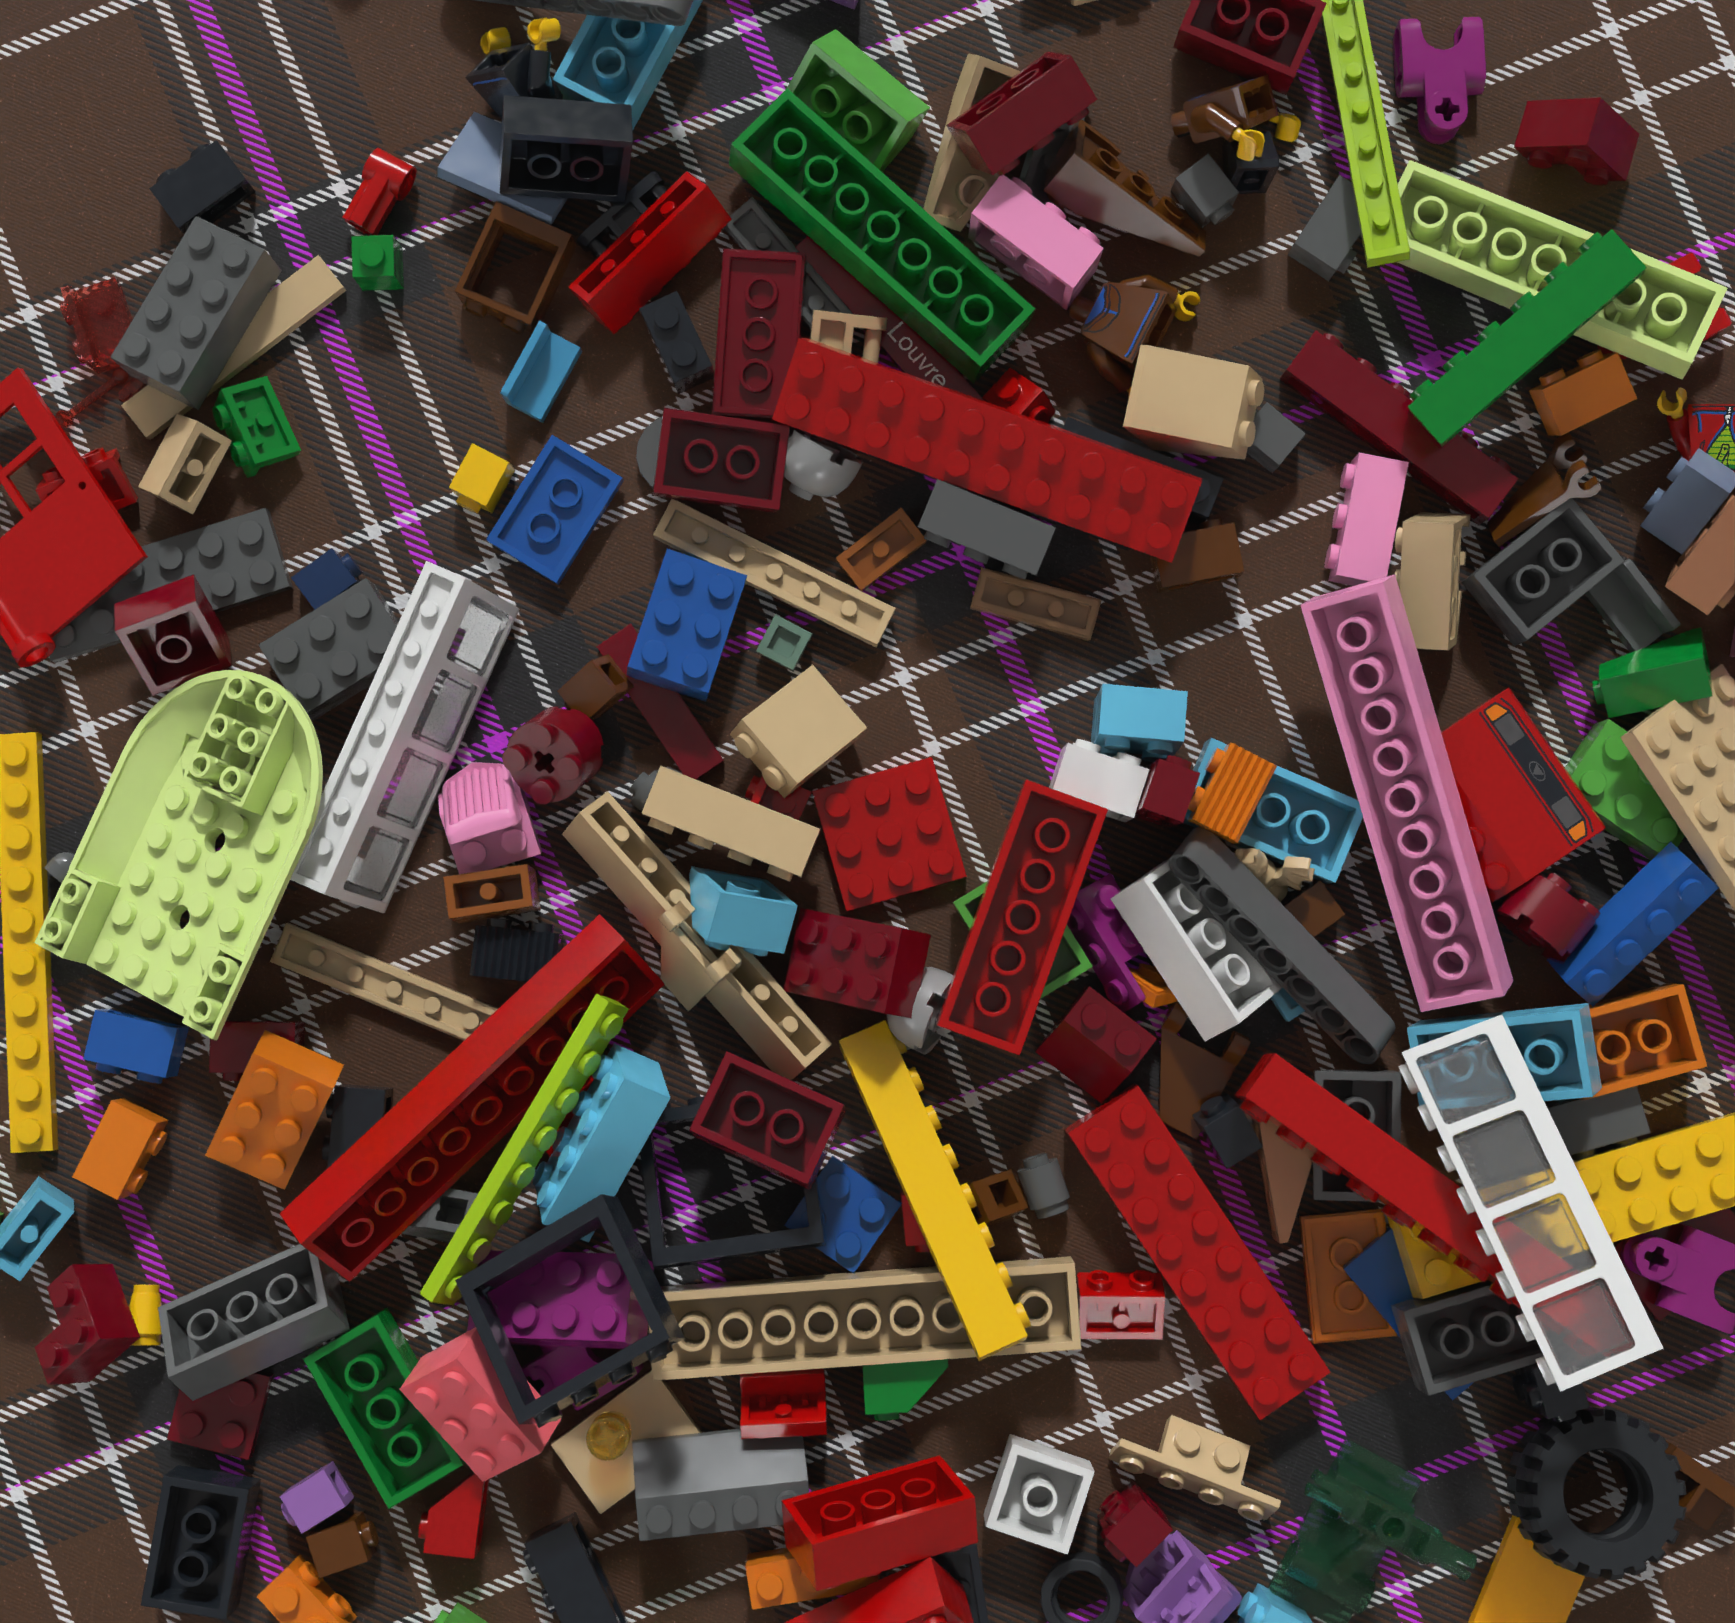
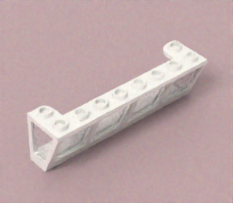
[290,561,520,913]
[1398,1015,1663,1392]

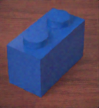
[83,1009,189,1083]

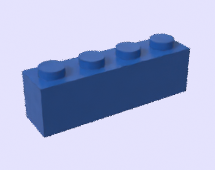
[1547,842,1719,1007]

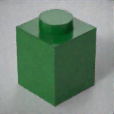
[351,235,404,291]

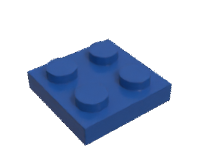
[784,1155,902,1273]

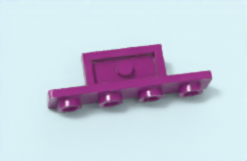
[1067,873,1146,1013]

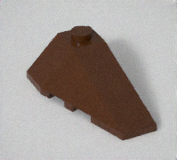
[1043,119,1206,257]

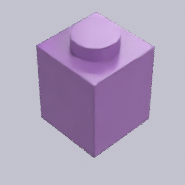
[280,1461,354,1534]

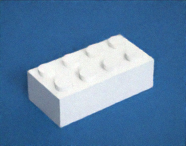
[1111,859,1283,1041]

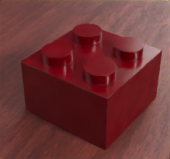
[114,574,232,696]

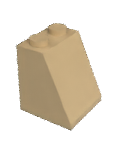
[1123,345,1264,460]

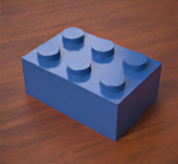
[626,549,747,702]

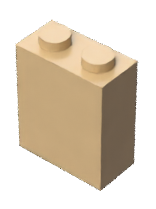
[730,665,867,798]

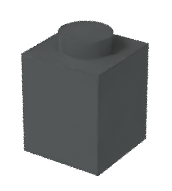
[1171,153,1239,228]
[1247,402,1306,474]

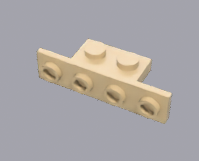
[1109,1415,1281,1521]

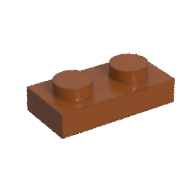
[835,508,927,592]

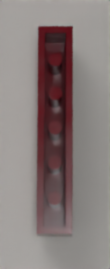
[1280,330,1518,526]

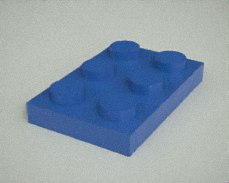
[486,435,624,585]

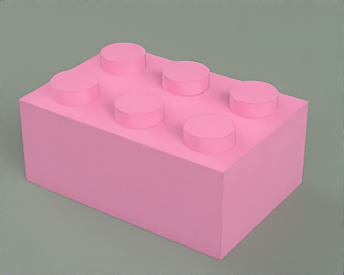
[968,175,1104,310]

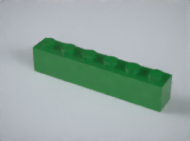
[1407,229,1647,447]

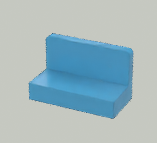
[500,321,582,423]

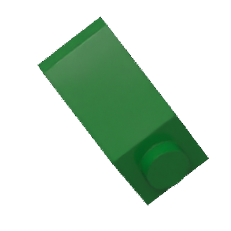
[863,1359,948,1421]

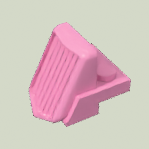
[437,762,542,874]

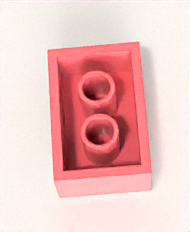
[399,1327,561,1482]

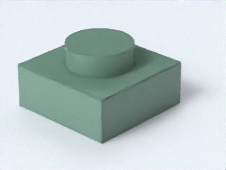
[756,614,812,672]

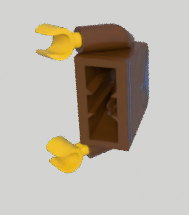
[1171,74,1301,161]
[1069,275,1200,400]

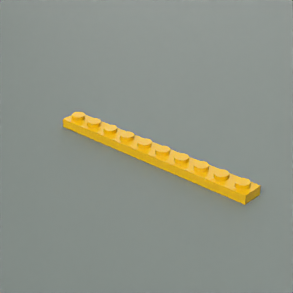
[0,732,58,1153]

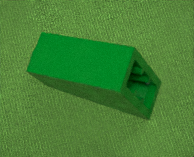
[1592,627,1713,718]

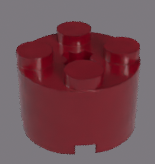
[502,706,604,804]
[1495,873,1601,964]

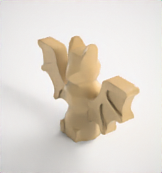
[1235,848,1315,903]

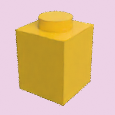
[449,443,515,514]

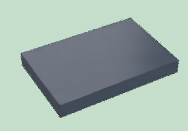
[437,112,568,225]

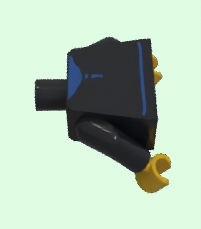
[465,18,563,119]

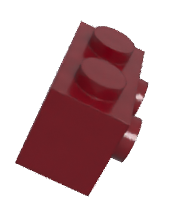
[1097,1480,1173,1568]

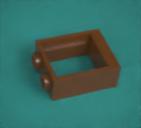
[455,201,577,335]

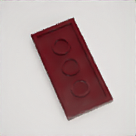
[712,249,807,420]

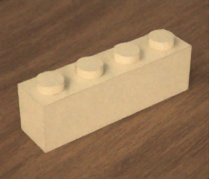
[642,766,820,882]

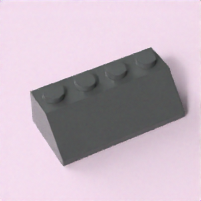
[632,1429,809,1541]

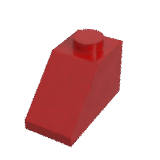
[418,1471,490,1559]

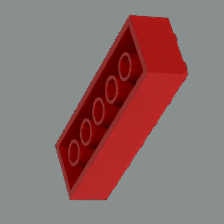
[936,779,1108,1056]

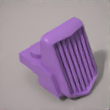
[1123,1530,1242,1623]

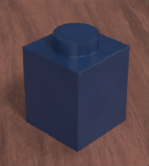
[291,548,363,610]

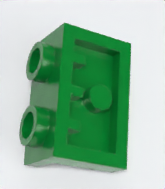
[212,376,301,478]

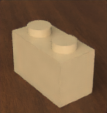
[138,414,232,514]

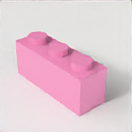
[1325,452,1409,586]

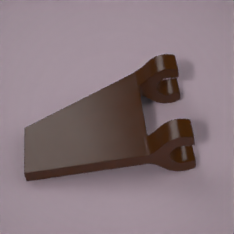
[1487,432,1602,547]
[1159,1002,1251,1140]

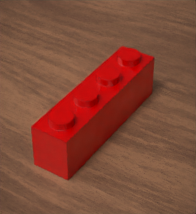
[568,171,732,334]

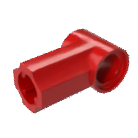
[342,148,417,236]

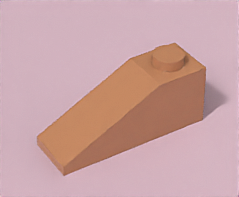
[1252,1118,1313,1244]

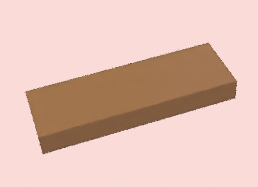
[970,567,1101,642]

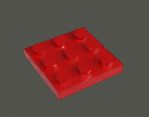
[812,757,967,912]

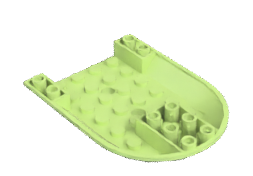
[34,670,323,1040]

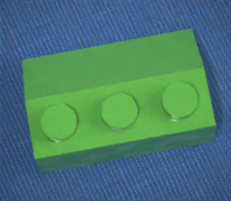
[786,29,930,172]

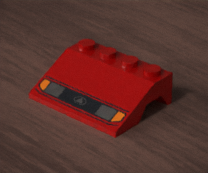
[1441,687,1606,903]

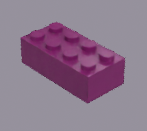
[467,1250,654,1349]

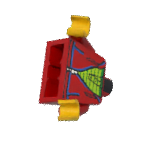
[1657,387,1735,472]

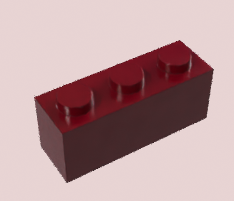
[1134,755,1200,829]

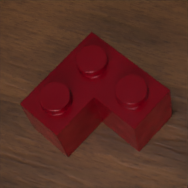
[1514,97,1640,186]
[34,1264,140,1385]

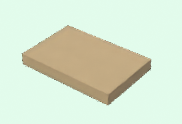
[551,1369,702,1514]

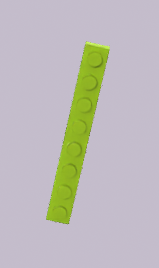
[1321,0,1410,268]
[419,993,628,1305]

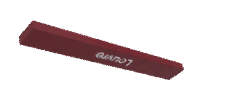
[795,236,984,401]

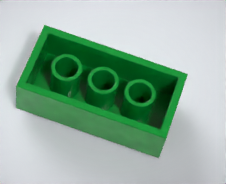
[303,1307,465,1509]

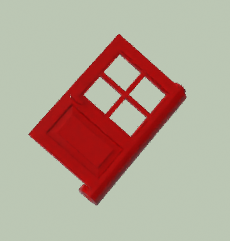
[0,367,148,667]

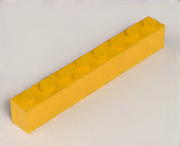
[839,1020,1031,1361]

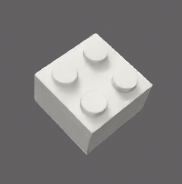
[1049,739,1149,822]
[983,1434,1095,1555]

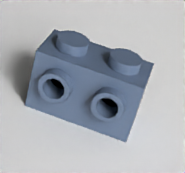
[1640,448,1735,554]

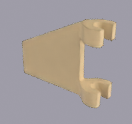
[658,897,741,1011]

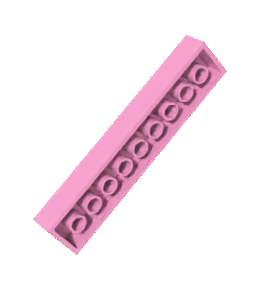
[1300,575,1513,1012]

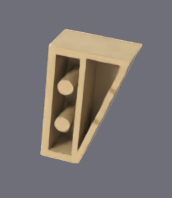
[1395,512,1471,651]

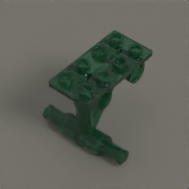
[1268,1439,1477,1623]

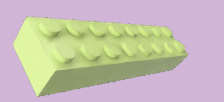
[1397,160,1728,380]

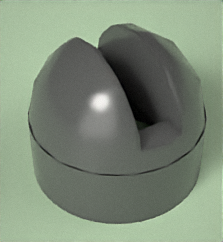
[44,852,75,883]

